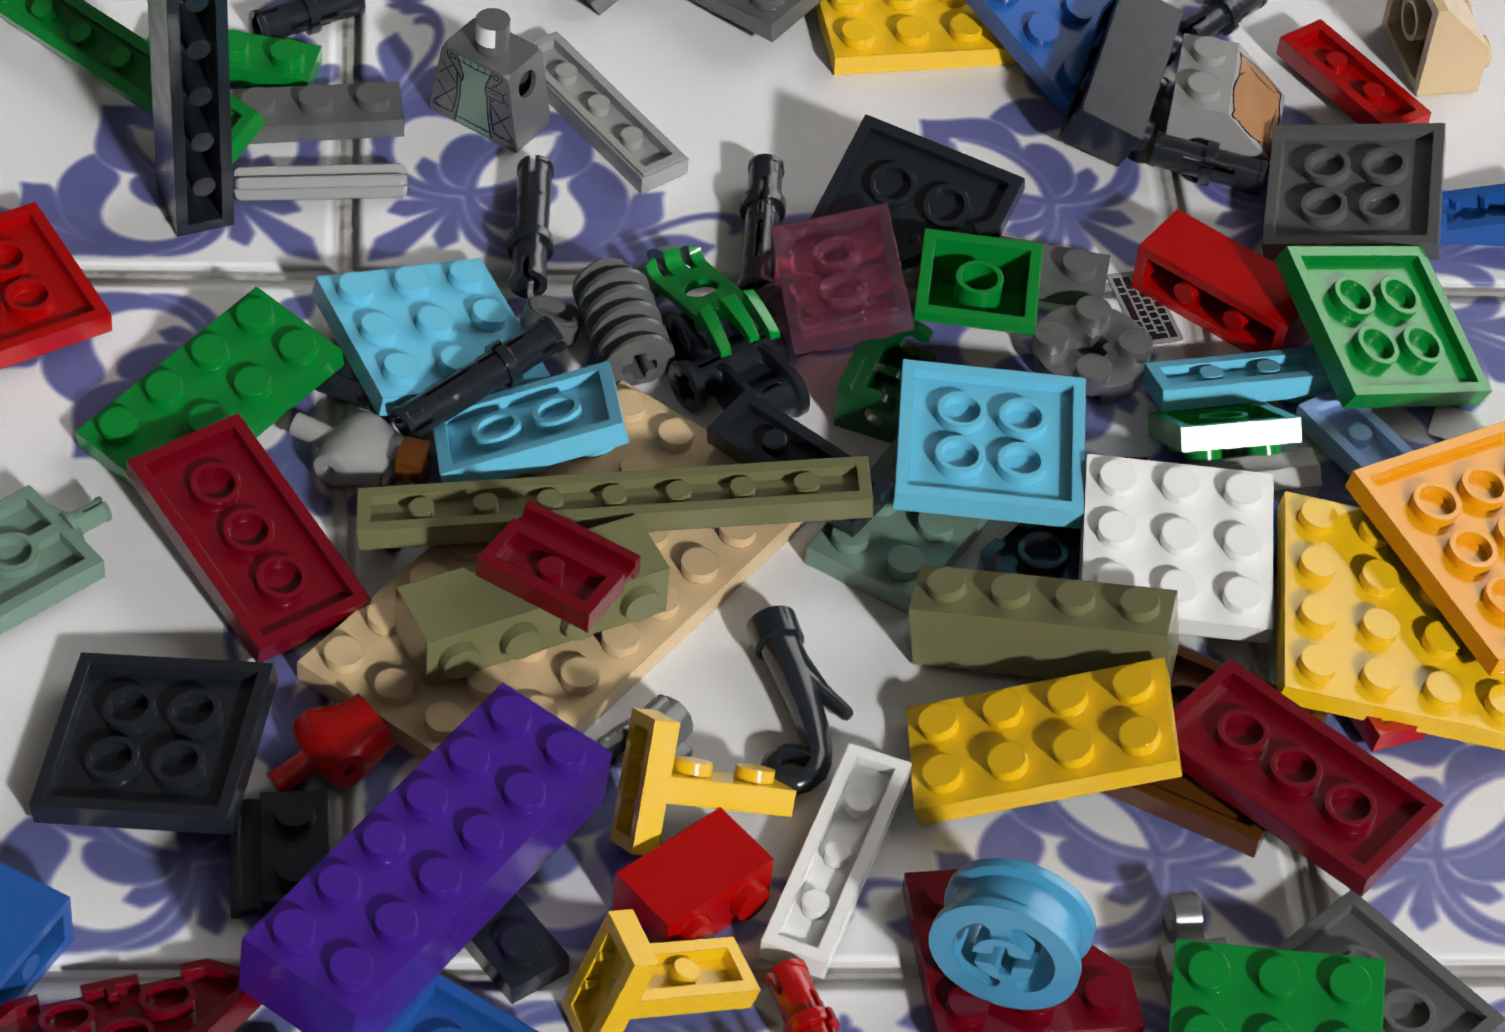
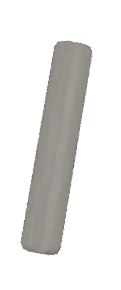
[233,163,408,202]

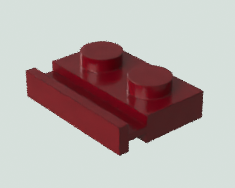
[476,500,641,633]

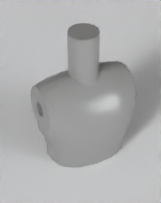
[289,410,405,488]

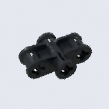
[661,292,810,418]

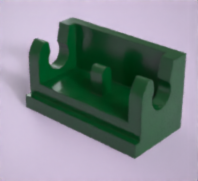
[833,305,936,444]

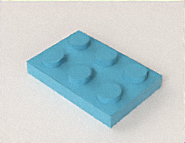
[433,361,629,483]

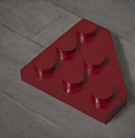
[902,869,1145,1032]
[0,958,262,1032]

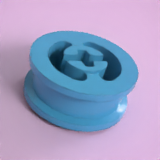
[928,858,1096,1010]

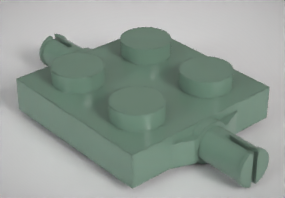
[0,485,112,635]

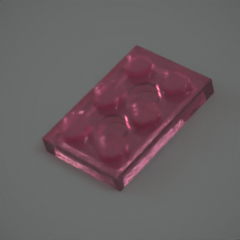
[771,203,915,355]

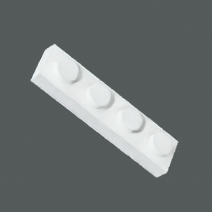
[759,743,912,979]

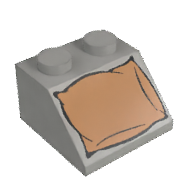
[1165,33,1285,175]

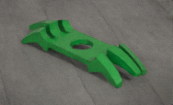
[636,244,780,358]

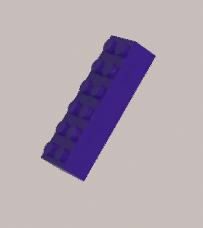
[238,683,613,1032]

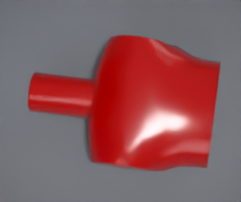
[266,693,396,792]

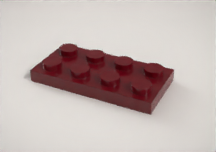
[126,413,371,662]
[1174,658,1444,897]

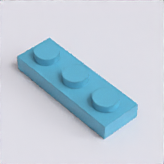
[1143,346,1333,412]

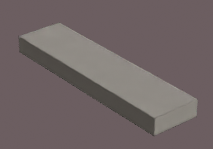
[531,31,689,194]

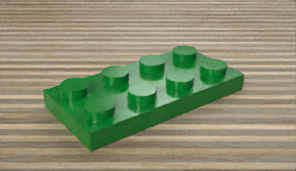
[75,286,344,494]

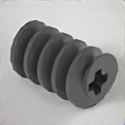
[572,257,676,385]

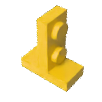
[609,707,796,855]
[561,909,761,1032]

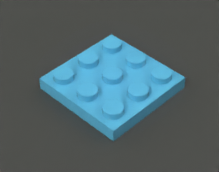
[312,258,551,417]
[892,359,1086,529]

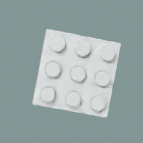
[1079,454,1274,644]

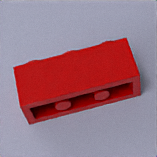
[1131,209,1310,353]

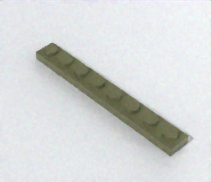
[356,456,873,550]

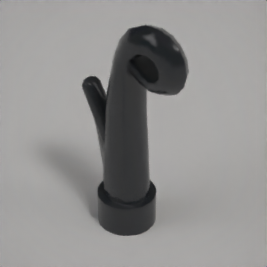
[746,605,854,795]

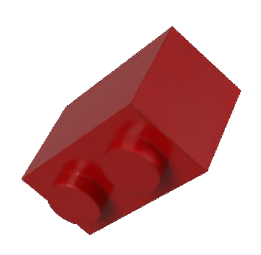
[612,807,774,943]

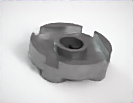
[1031,296,1153,404]

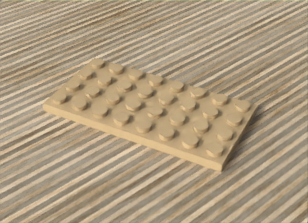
[297,380,807,761]

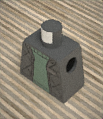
[429,8,550,153]

